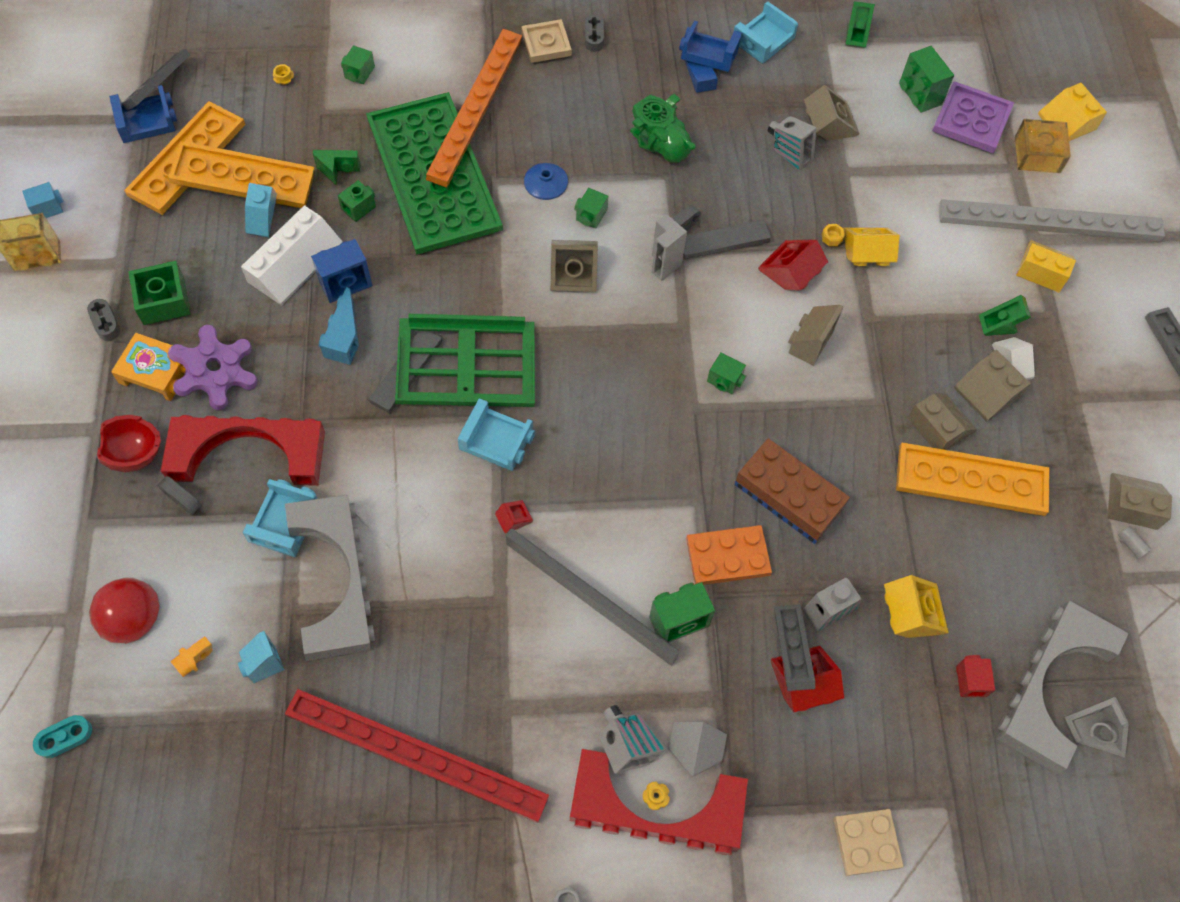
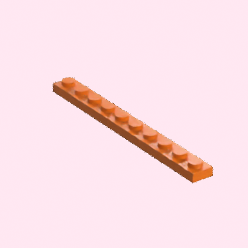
[426,29,522,187]

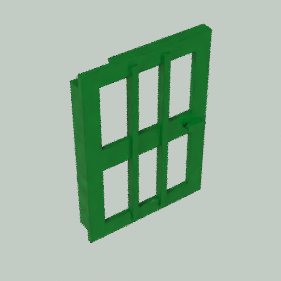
[395,313,535,407]

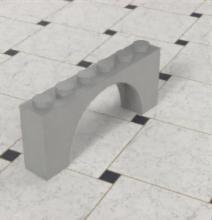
[285,495,375,661]
[997,601,1129,775]

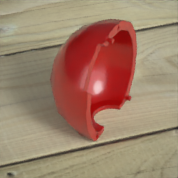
[97,415,161,473]
[89,578,160,644]

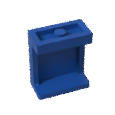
[679,21,742,72]
[109,85,177,143]

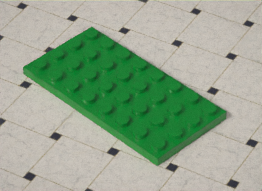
[366,92,503,255]

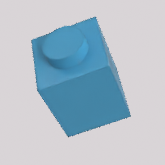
[22,182,64,221]

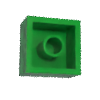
[899,45,954,113]
[128,261,191,325]
[649,582,715,643]

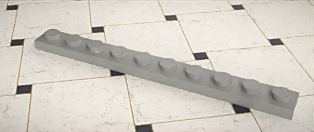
[939,199,1165,241]

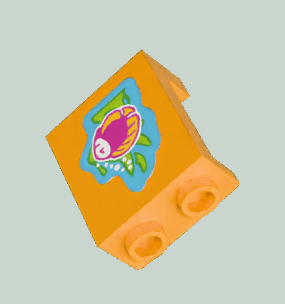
[111,333,186,401]

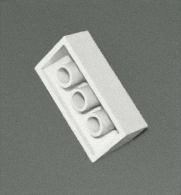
[241,205,343,306]

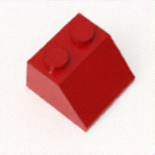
[758,240,828,291]
[771,645,844,713]

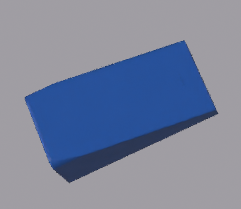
[685,60,718,93]

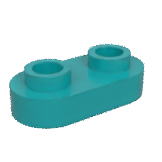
[33,715,92,758]

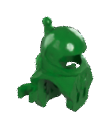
[630,94,696,164]

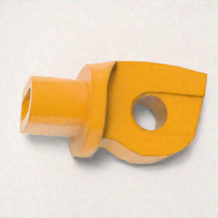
[170,636,213,677]

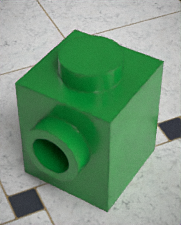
[341,45,375,85]
[338,180,376,222]
[574,187,609,229]
[707,352,747,394]

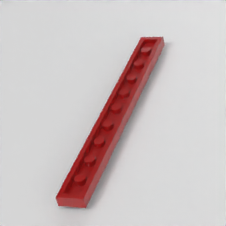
[285,689,549,823]

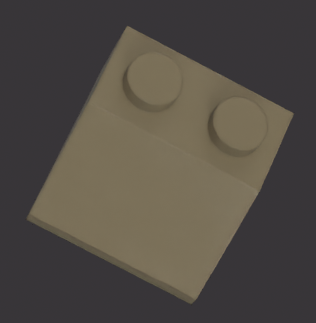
[804,85,860,141]
[550,240,598,292]
[788,304,844,366]
[954,349,1031,422]
[908,393,977,450]
[1107,473,1172,530]

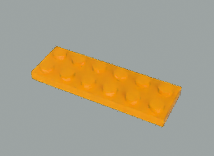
[124,101,246,215]
[168,141,315,208]
[896,443,1049,516]

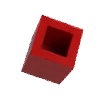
[956,655,995,697]

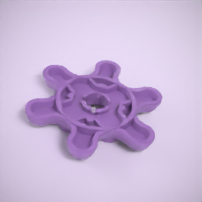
[168,325,258,410]

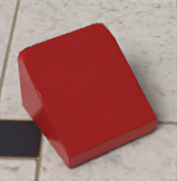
[495,500,533,533]

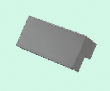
[652,214,687,281]

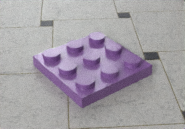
[932,81,1014,153]

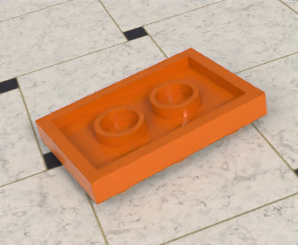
[686,525,772,585]

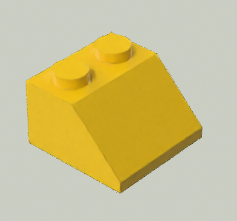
[1038,83,1107,144]
[843,227,900,266]
[1016,240,1076,293]
[884,575,949,638]

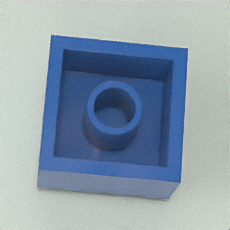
[311,239,373,303]

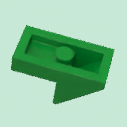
[845,1,875,47]
[313,150,361,185]
[979,295,1031,336]

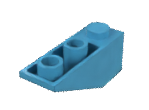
[319,287,359,365]

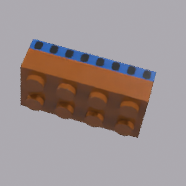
[734,438,850,544]

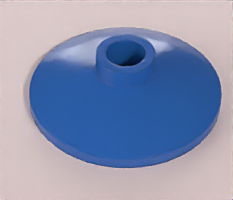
[524,163,568,200]

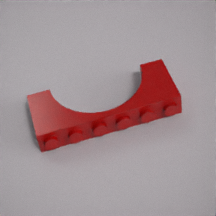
[161,415,325,486]
[569,749,748,855]

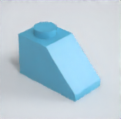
[245,183,277,238]
[238,631,284,683]

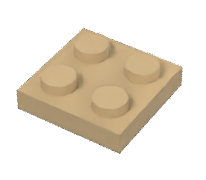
[521,19,572,63]
[833,809,904,876]

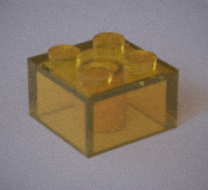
[1015,119,1071,173]
[0,213,61,271]

